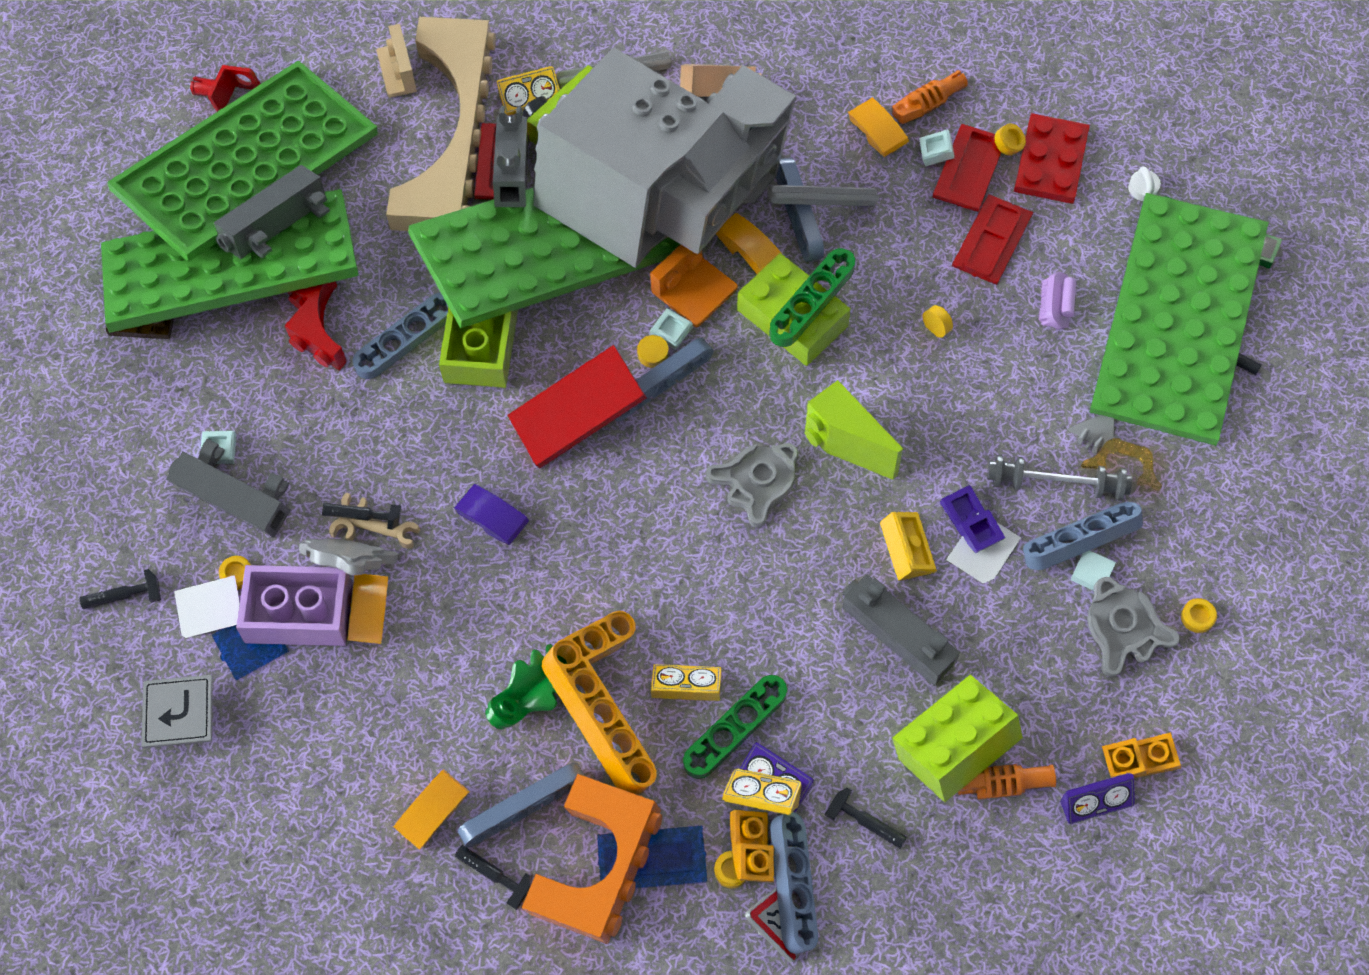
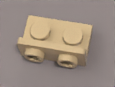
[376,24,417,98]

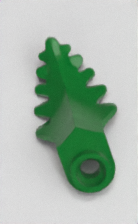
[485,644,567,730]

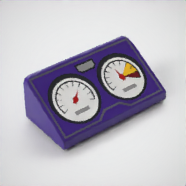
[740,742,814,813]
[1060,773,1135,824]

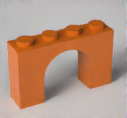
[522,774,662,944]

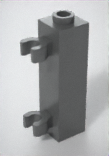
[493,106,528,207]
[214,165,330,259]
[166,439,291,538]
[842,574,960,686]

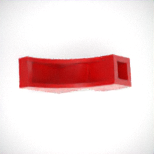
[285,281,347,371]

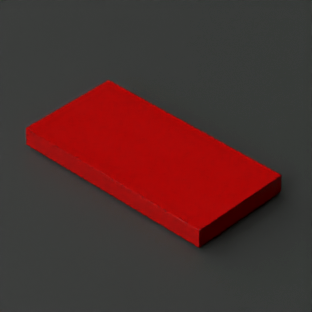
[507,345,647,469]

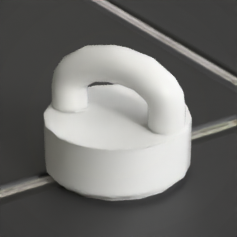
[1128,167,1161,201]

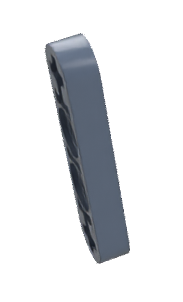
[776,157,824,262]
[352,293,449,379]
[615,338,714,421]
[1023,502,1143,570]
[457,763,585,848]
[770,812,818,954]

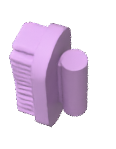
[1038,272,1076,330]

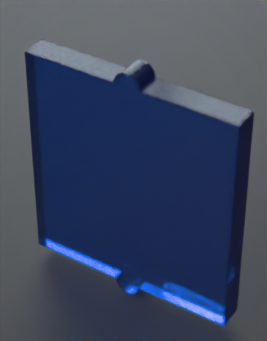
[212,625,289,681]

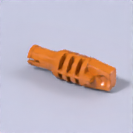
[892,70,968,124]
[958,764,1056,799]

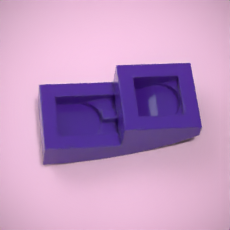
[454,484,529,545]
[940,485,1006,553]

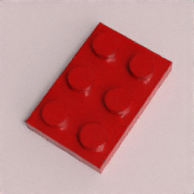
[1013,113,1090,204]

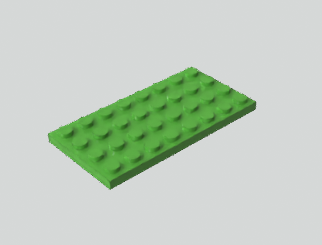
[107,60,378,262]
[408,188,681,328]
[101,189,359,333]
[1089,193,1269,446]

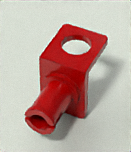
[190,65,261,112]

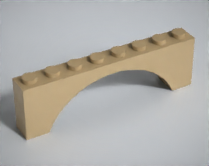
[386,17,496,231]

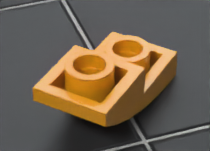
[848,97,909,157]
[716,213,782,274]
[347,574,388,644]
[1102,732,1181,778]
[393,769,470,850]
[730,810,774,883]

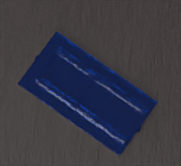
[597,825,708,889]

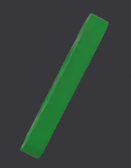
[769,248,855,347]
[683,675,787,779]

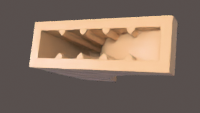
[680,64,761,97]

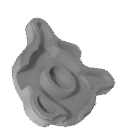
[706,443,799,528]
[299,539,398,575]
[1087,577,1180,677]

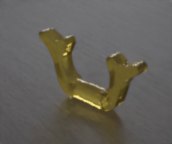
[1081,438,1162,491]

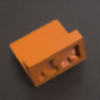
[650,245,738,328]

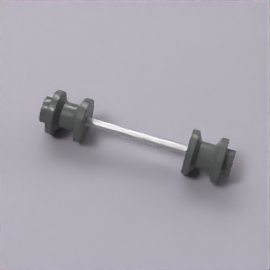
[987,455,1132,501]

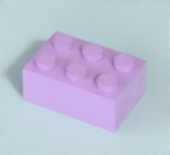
[236,565,353,646]

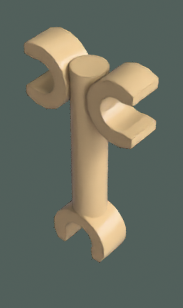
[329,493,420,549]

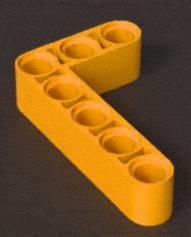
[542,611,657,795]

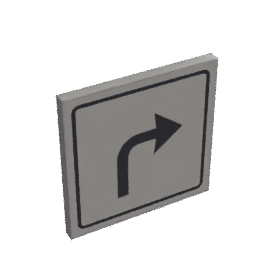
[141,675,213,748]

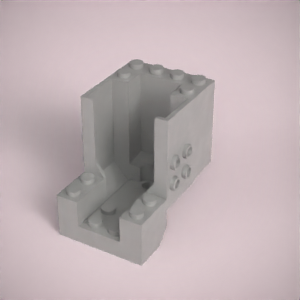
[533,47,796,268]

